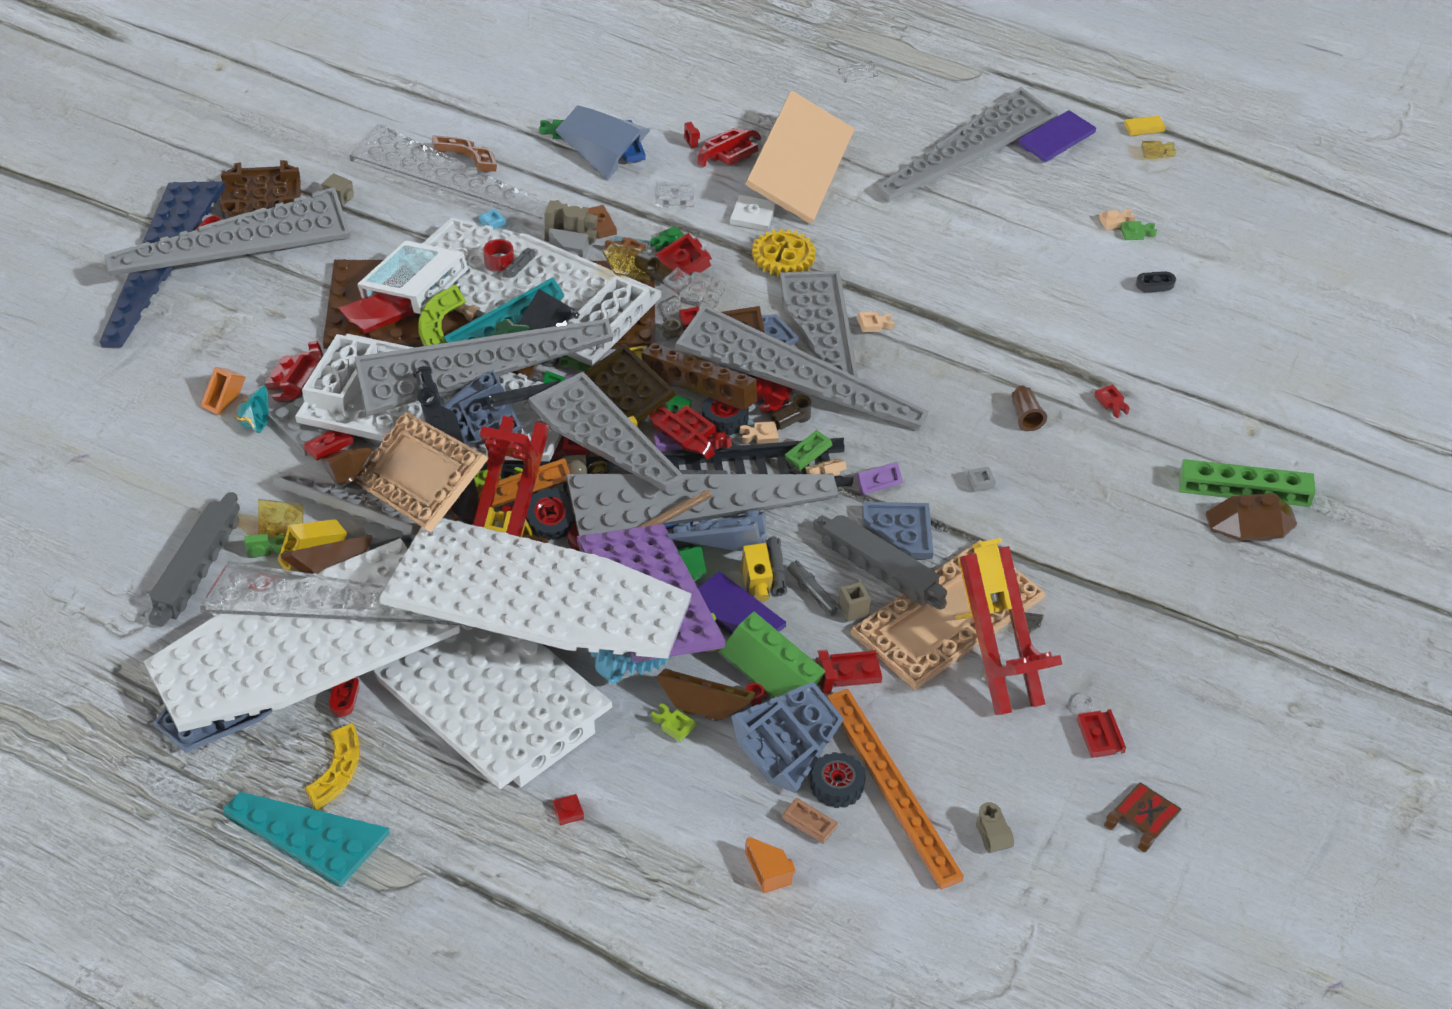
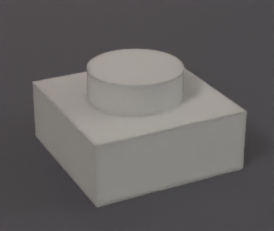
[967,467,996,491]

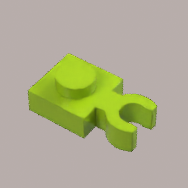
[651,703,695,742]

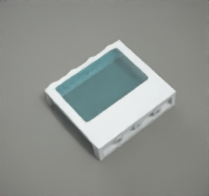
[358,241,468,314]

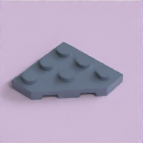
[862,502,933,559]

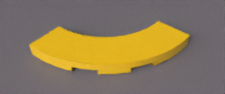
[304,722,360,810]

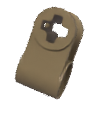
[976,802,1014,853]

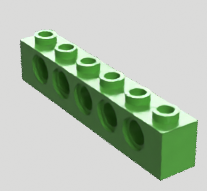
[1179,459,1316,507]

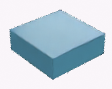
[479,209,506,230]

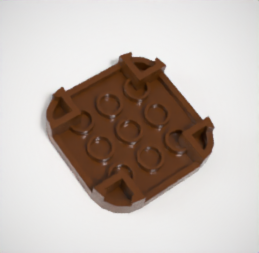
[220,160,301,219]

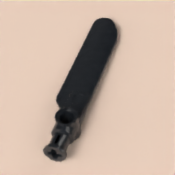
[413,366,480,524]

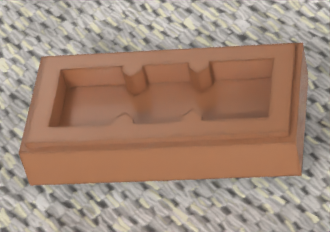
[782,797,838,844]

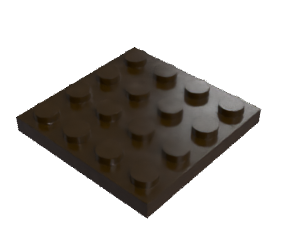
[584,344,676,424]

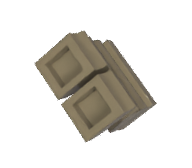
[544,200,598,243]

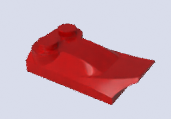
[338,280,418,334]

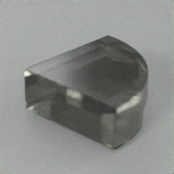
[1025,612,1044,634]

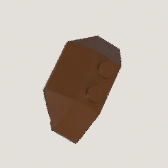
[321,447,372,486]
[1205,494,1297,541]
[280,535,373,576]
[657,668,755,721]

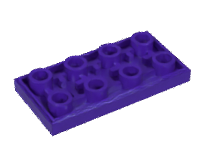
[1018,110,1096,162]
[698,571,786,635]

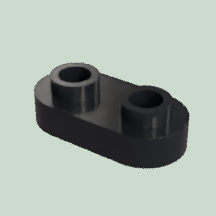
[1136,271,1176,292]

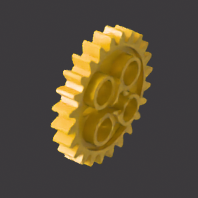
[752,228,816,277]

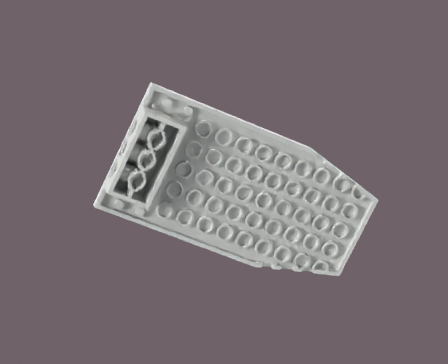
[403,218,661,366]
[295,334,562,462]
[380,518,692,659]
[144,538,460,732]
[373,623,612,789]

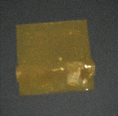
[602,243,650,281]
[258,499,303,538]

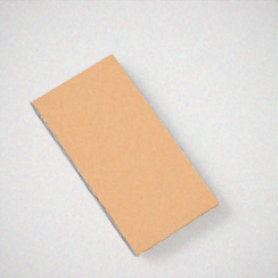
[745,90,855,224]
[353,412,488,533]
[850,540,1045,691]

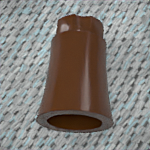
[1011,385,1047,431]

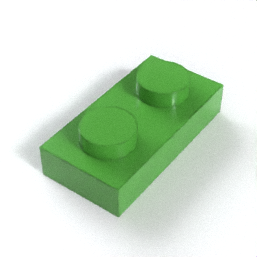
[785,430,832,470]

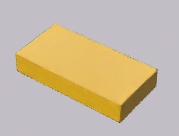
[1124,115,1166,136]

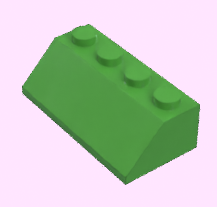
[719,612,825,699]

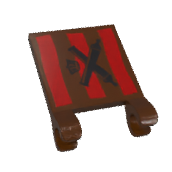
[1104,782,1181,853]

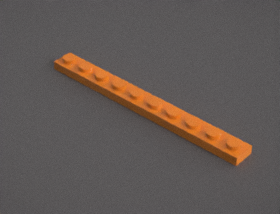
[827,689,964,890]

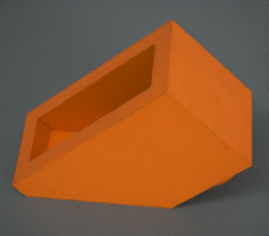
[200,367,246,415]
[745,837,795,894]

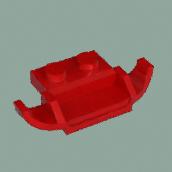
[697,128,762,167]
[264,341,323,403]
[750,375,793,413]
[649,405,716,460]

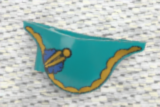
[234,385,269,433]

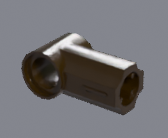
[634,252,673,285]
[770,394,811,430]

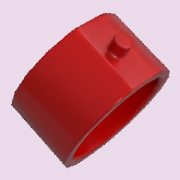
[483,239,514,271]

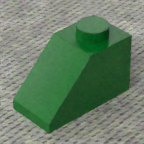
[677,544,707,580]

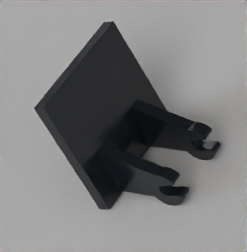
[518,289,580,330]

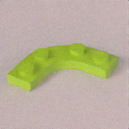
[419,284,467,346]

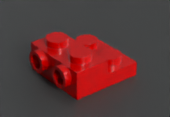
[656,232,712,283]

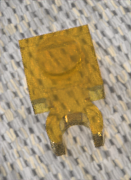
[1141,141,1176,159]

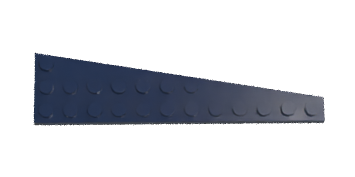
[99,181,226,348]

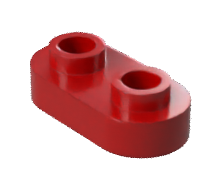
[329,677,360,717]

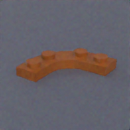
[432,135,497,173]

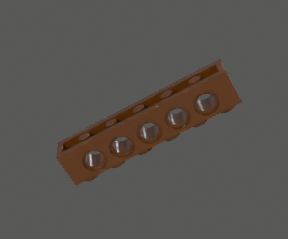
[641,343,757,411]

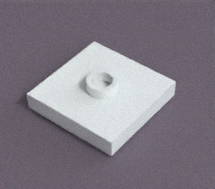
[730,195,776,231]

